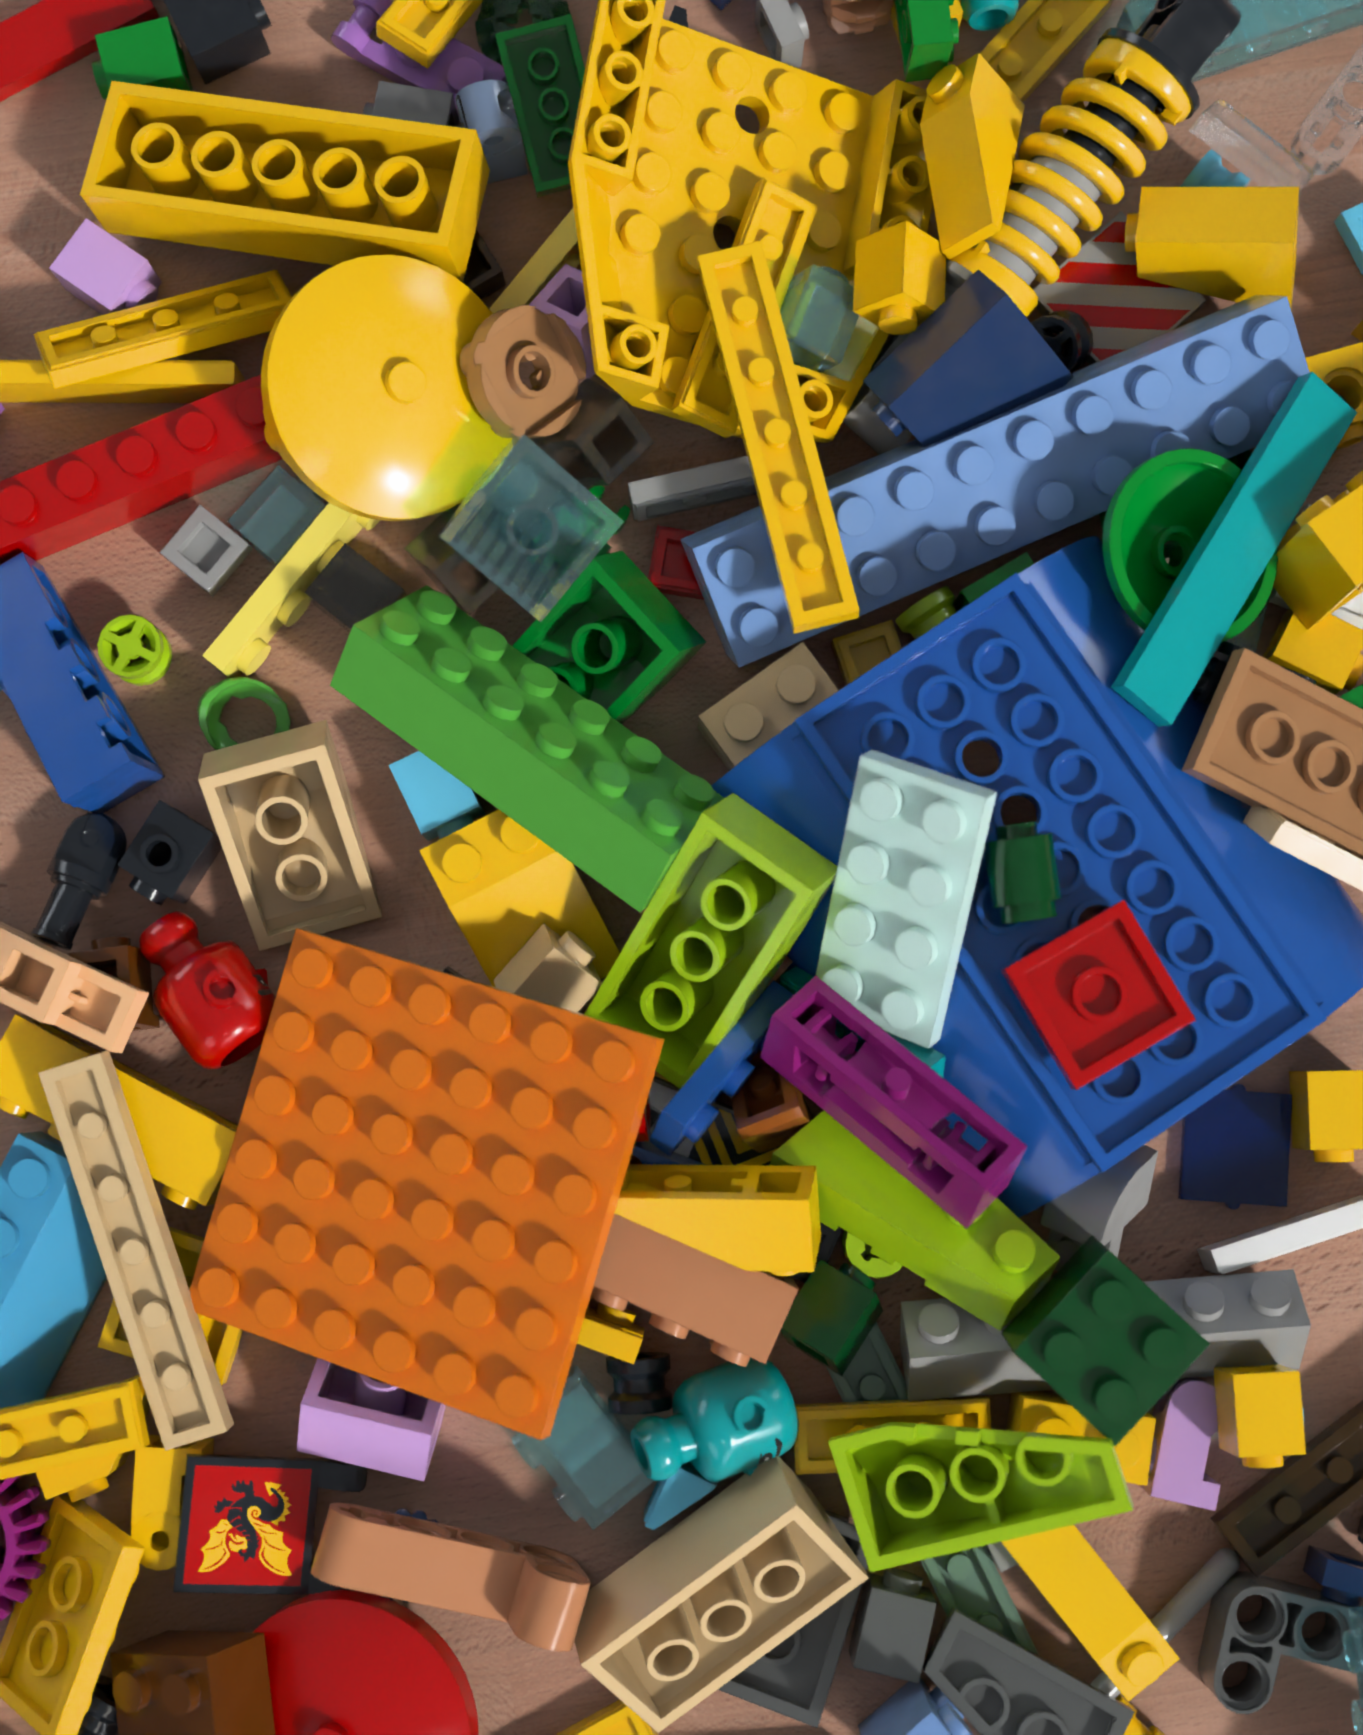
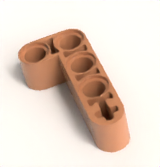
[310,1502,591,1652]

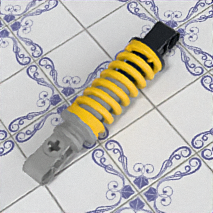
[843,0,1241,455]

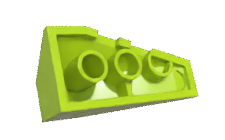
[828,1421,1134,1572]

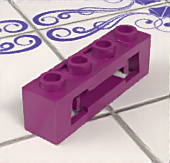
[760,976,1027,1229]

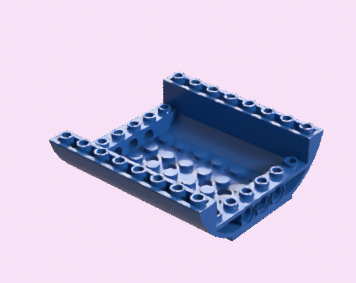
[711,536,1363,1218]

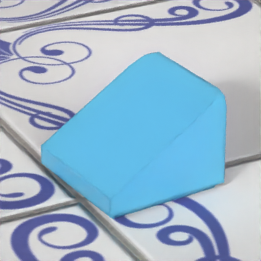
[643,1461,717,1530]

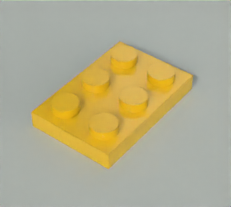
[0,1495,145,1735]

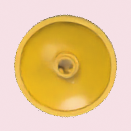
[261,255,512,521]

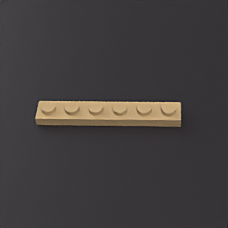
[38,1050,234,1451]

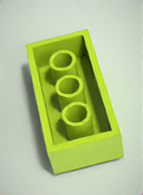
[584,793,838,1089]

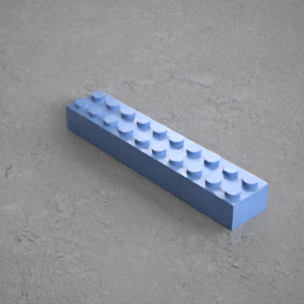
[680,295,1310,668]

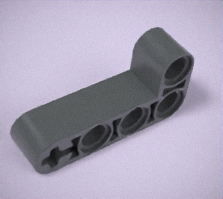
[1198,1571,1363,1714]

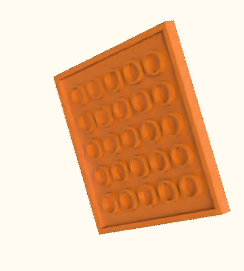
[190,928,665,1440]

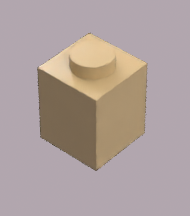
[494,923,602,1013]

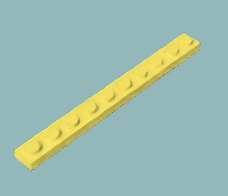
[202,207,582,678]

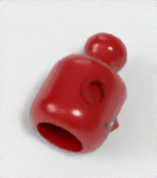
[139,911,276,1069]

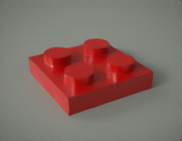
[1001,900,1196,1090]

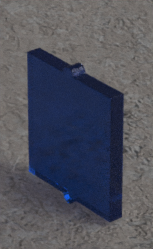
[1178,1084,1292,1210]

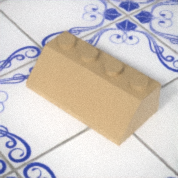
[574,1457,869,1733]

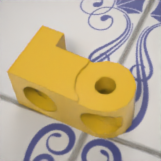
[131,1435,214,1571]

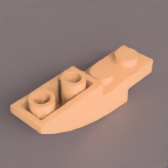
[0,921,149,1054]

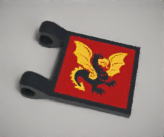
[173,1454,368,1595]

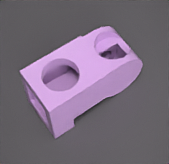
[1139,1377,1220,1511]

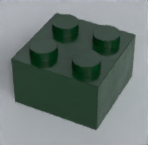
[1001,1235,1210,1446]

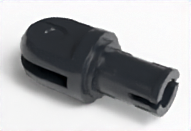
[31,812,127,950]

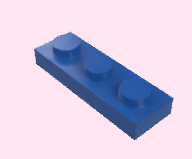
[649,980,794,1157]

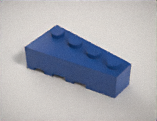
[0,552,165,813]

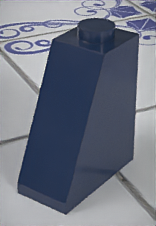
[863,270,1074,447]

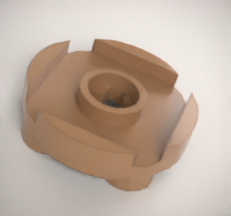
[460,305,586,439]

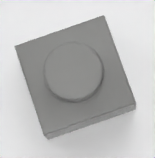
[754,0,809,68]
[159,505,253,597]

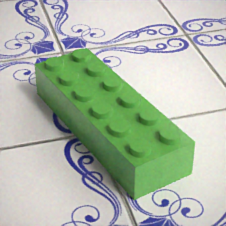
[330,585,724,913]

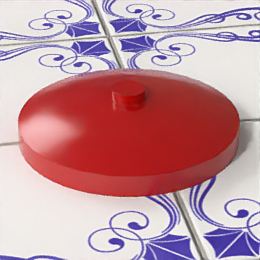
[253,1590,478,1735]

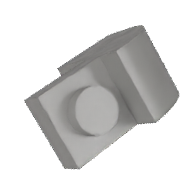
[1040,1145,1158,1271]

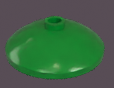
[1103,449,1278,642]

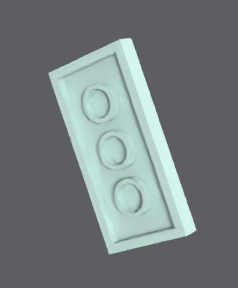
[815,750,997,1049]

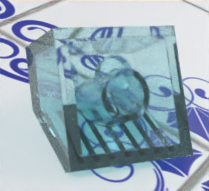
[438,434,624,622]

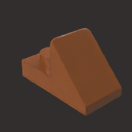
[731,1050,814,1153]

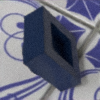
[1303,1545,1363,1607]

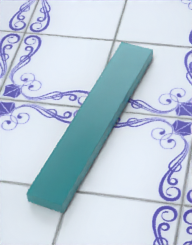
[1111,372,1357,727]

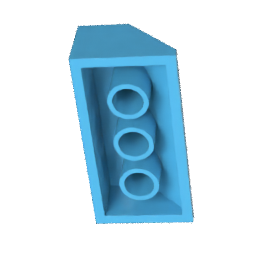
[0,1131,107,1408]

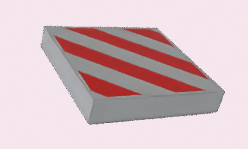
[1033,211,1206,365]

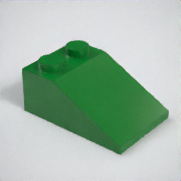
[512,551,706,724]

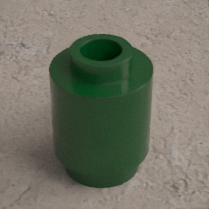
[984,821,1061,924]

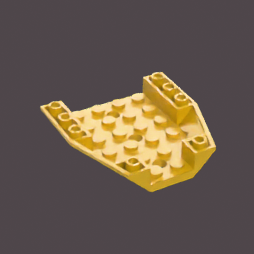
[568,0,933,443]

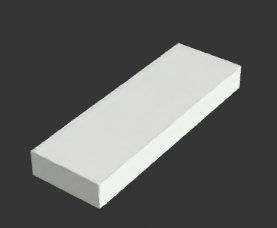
[1197,1194,1363,1275]

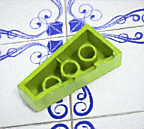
[770,1110,1061,1331]

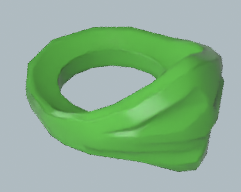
[197,676,291,750]

